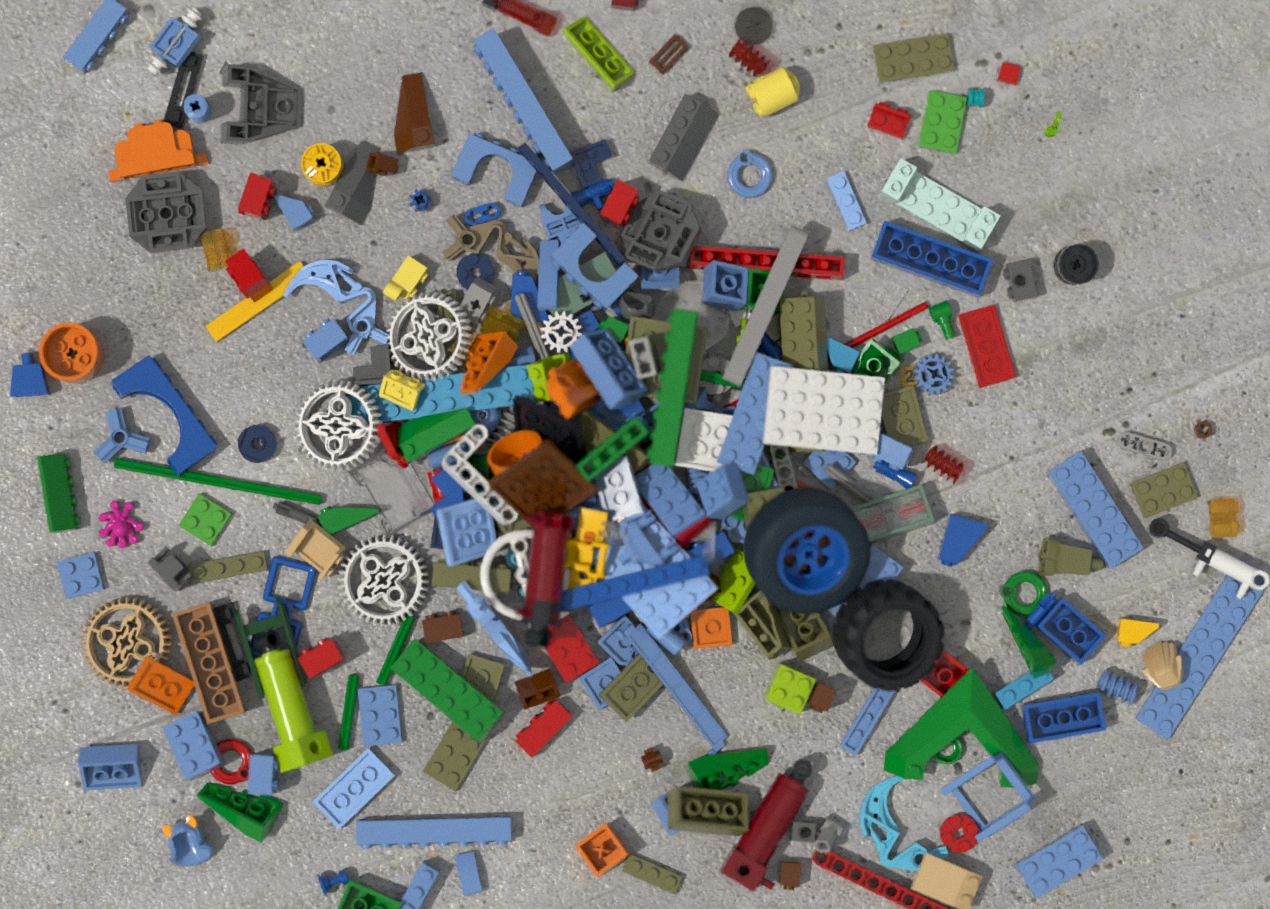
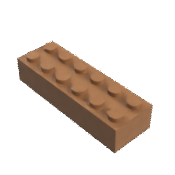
[172,602,247,724]

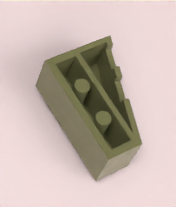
[734,591,789,659]

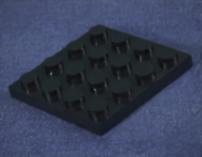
[513,394,586,465]

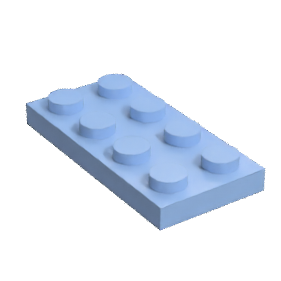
[313,748,395,829]

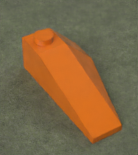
[460,331,518,394]

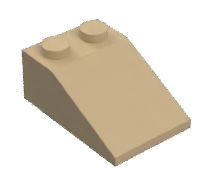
[911,853,983,909]

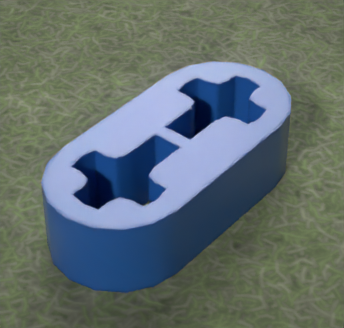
[464,203,500,226]

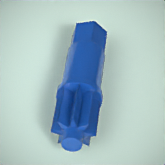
[1024,592,1057,631]

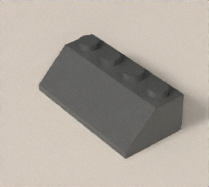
[649,94,718,181]

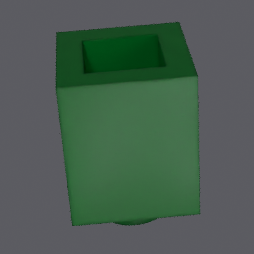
[891,328,922,355]

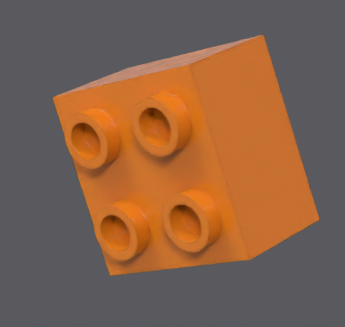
[575,822,631,877]

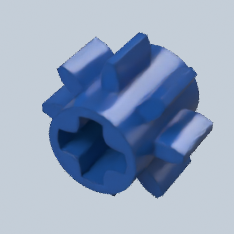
[409,189,432,213]

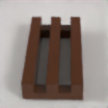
[649,34,689,75]

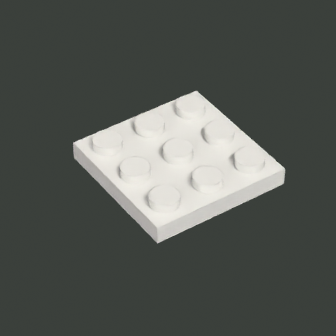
[675,408,733,471]

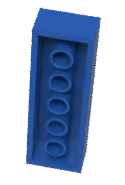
[870,221,993,298]

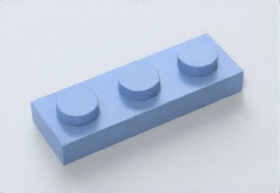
[826,171,867,231]

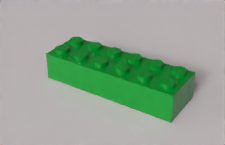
[390,638,506,743]

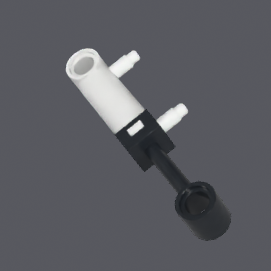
[1148,518,1269,599]

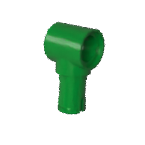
[928,300,956,340]

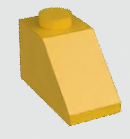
[1115,619,1159,647]

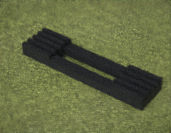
[164,52,203,129]
[214,602,252,681]

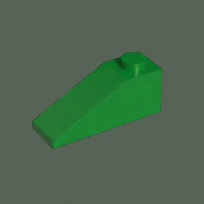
[317,506,381,536]

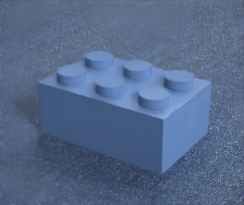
[162,711,226,781]

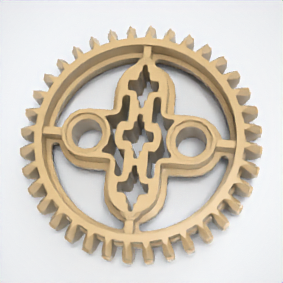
[80,597,172,688]

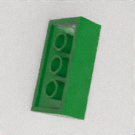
[37,453,81,533]

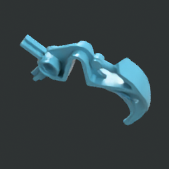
[859,776,949,871]

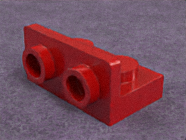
[867,102,911,140]

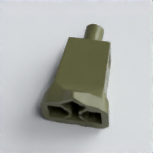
[1038,537,1103,576]

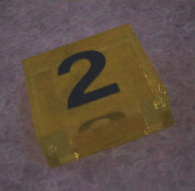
[899,366,918,387]

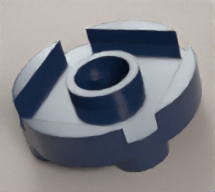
[456,253,494,290]
[238,425,277,463]

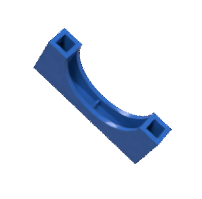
[549,310,645,423]
[110,355,217,477]

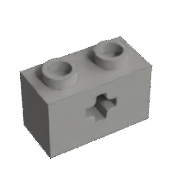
[460,277,497,325]
[629,335,660,379]

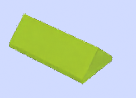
[563,16,635,92]

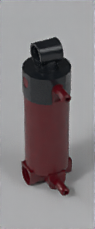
[515,511,573,648]

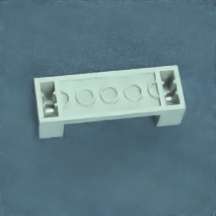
[879,158,1001,252]

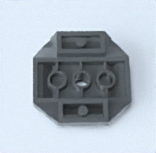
[125,172,207,253]

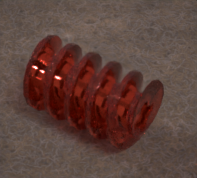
[728,37,772,77]
[921,445,964,485]

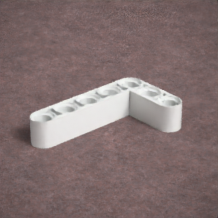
[441,424,518,526]

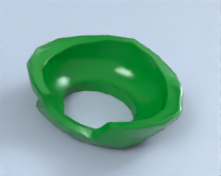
[933,738,962,764]

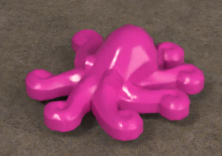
[99,500,144,548]

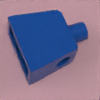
[10,353,50,398]

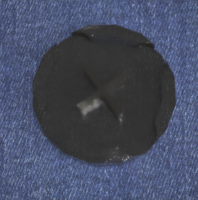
[734,7,773,45]

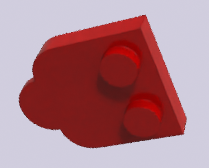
[376,422,411,469]

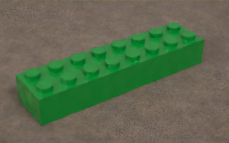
[647,307,699,467]

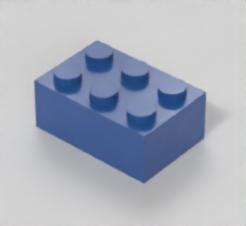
[1035,598,1106,665]

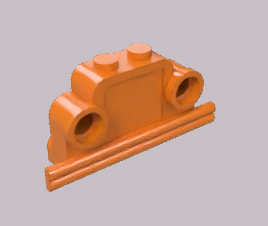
[108,120,208,182]
[546,359,604,419]

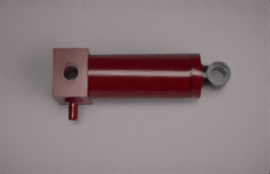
[719,759,812,892]

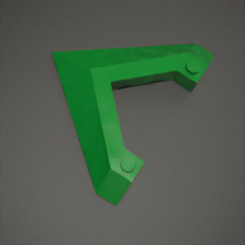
[884,666,1039,788]

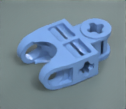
[539,204,581,244]

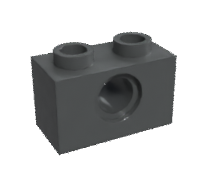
[1003,259,1037,303]

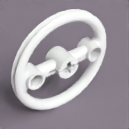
[480,529,571,620]

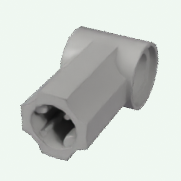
[814,816,844,853]

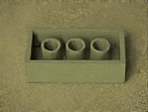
[432,559,512,593]
[667,786,748,836]

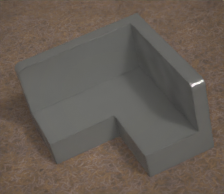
[353,344,392,386]

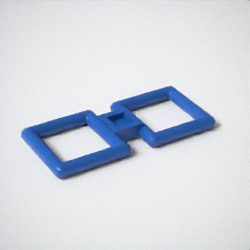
[250,556,317,661]

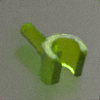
[1045,111,1062,137]

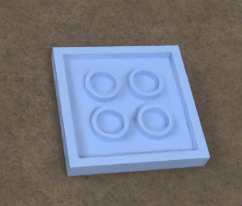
[436,498,499,566]

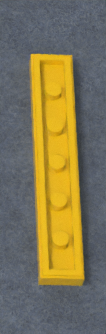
[205,261,304,342]

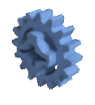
[912,354,954,395]

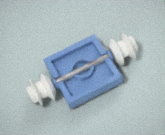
[146,7,203,76]

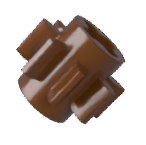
[641,747,664,772]

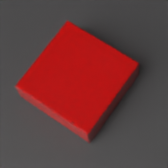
[997,62,1021,86]

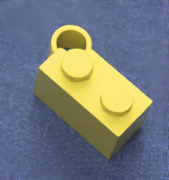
[383,255,429,302]

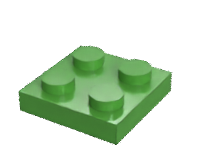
[178,493,232,546]

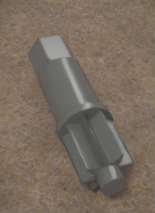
[273,501,318,524]

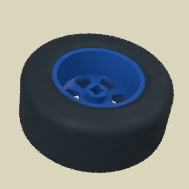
[743,488,870,614]

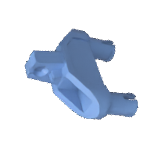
[618,510,679,567]

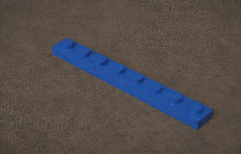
[561,555,710,612]

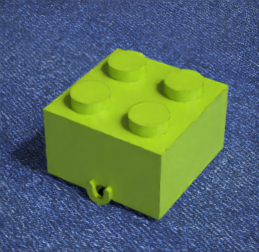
[763,663,816,715]

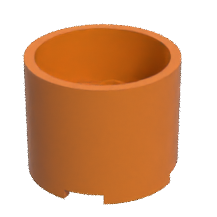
[39,323,104,384]
[487,430,543,476]

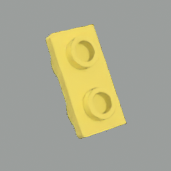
[378,370,425,411]

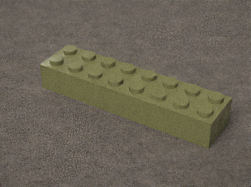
[779,296,828,453]

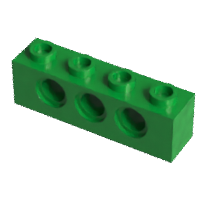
[576,414,649,482]

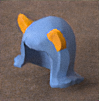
[163,815,213,867]

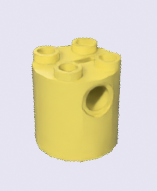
[744,67,800,117]

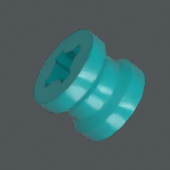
[967,88,984,107]

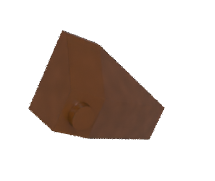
[394,72,435,154]

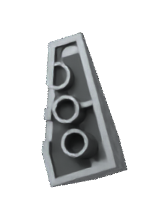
[325,141,379,225]

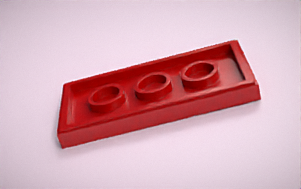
[957,304,1016,388]

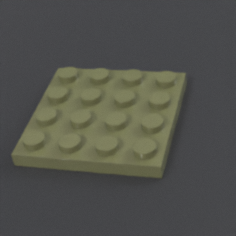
[625,316,708,404]

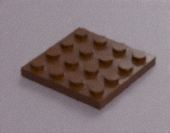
[488,439,598,527]

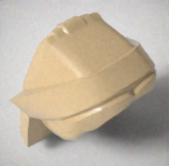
[1141,642,1183,690]

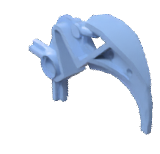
[283,260,390,355]
[456,581,533,677]

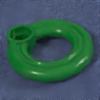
[999,571,1048,616]

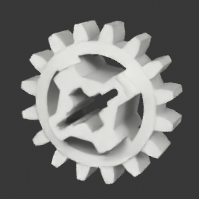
[541,311,582,353]

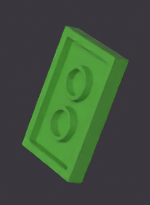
[918,90,967,154]

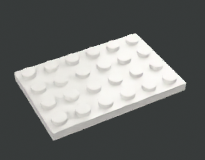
[763,366,885,455]

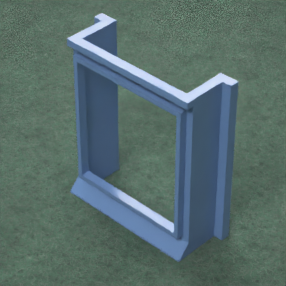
[940,751,1036,842]

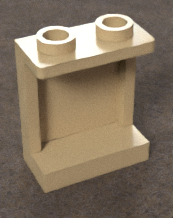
[284,519,347,580]

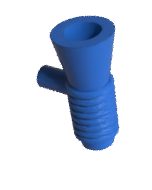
[570,179,614,211]
[756,332,783,360]
[873,460,917,489]

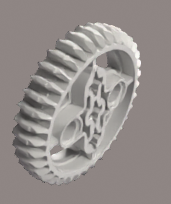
[385,292,473,381]
[294,380,383,471]
[338,535,429,626]

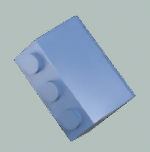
[78,744,142,791]

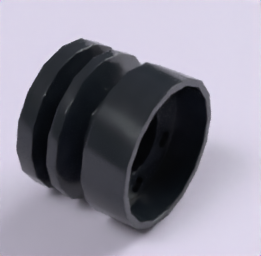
[1053,244,1099,285]

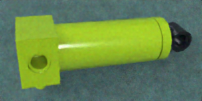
[253,629,333,773]

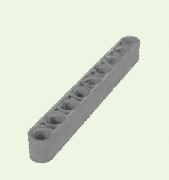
[722,225,809,387]

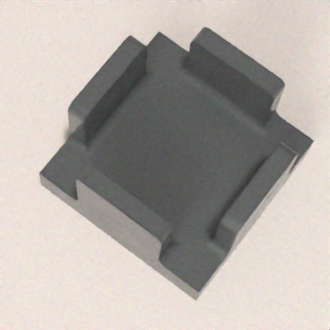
[147,547,194,591]

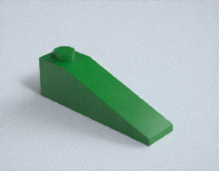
[852,338,905,385]
[398,408,477,463]
[1001,605,1056,679]
[688,748,768,791]
[197,782,283,843]

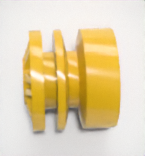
[301,143,344,187]

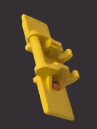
[566,507,610,589]

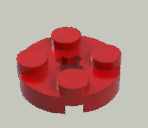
[940,814,978,853]

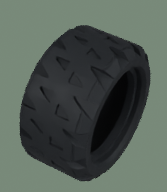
[832,579,945,691]

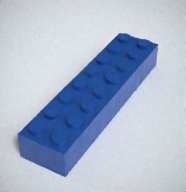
[589,531,735,628]

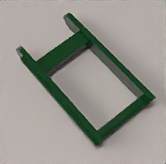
[235,597,307,699]

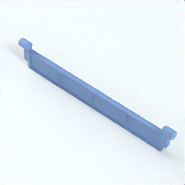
[614,623,728,755]

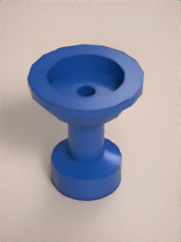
[317,869,349,896]

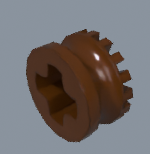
[1194,421,1212,439]

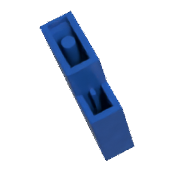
[429,460,466,519]

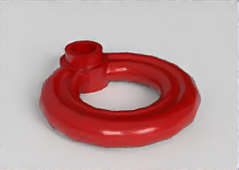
[210,739,252,785]

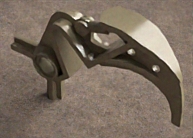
[442,213,539,288]

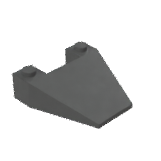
[221,64,302,145]

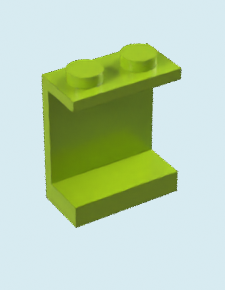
[527,352,570,403]

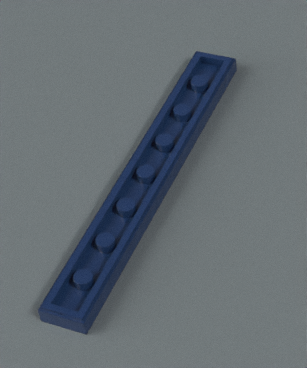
[519,143,626,266]

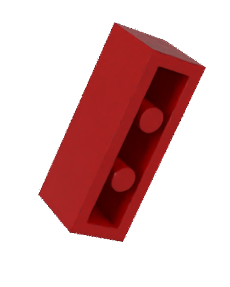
[515,700,572,758]

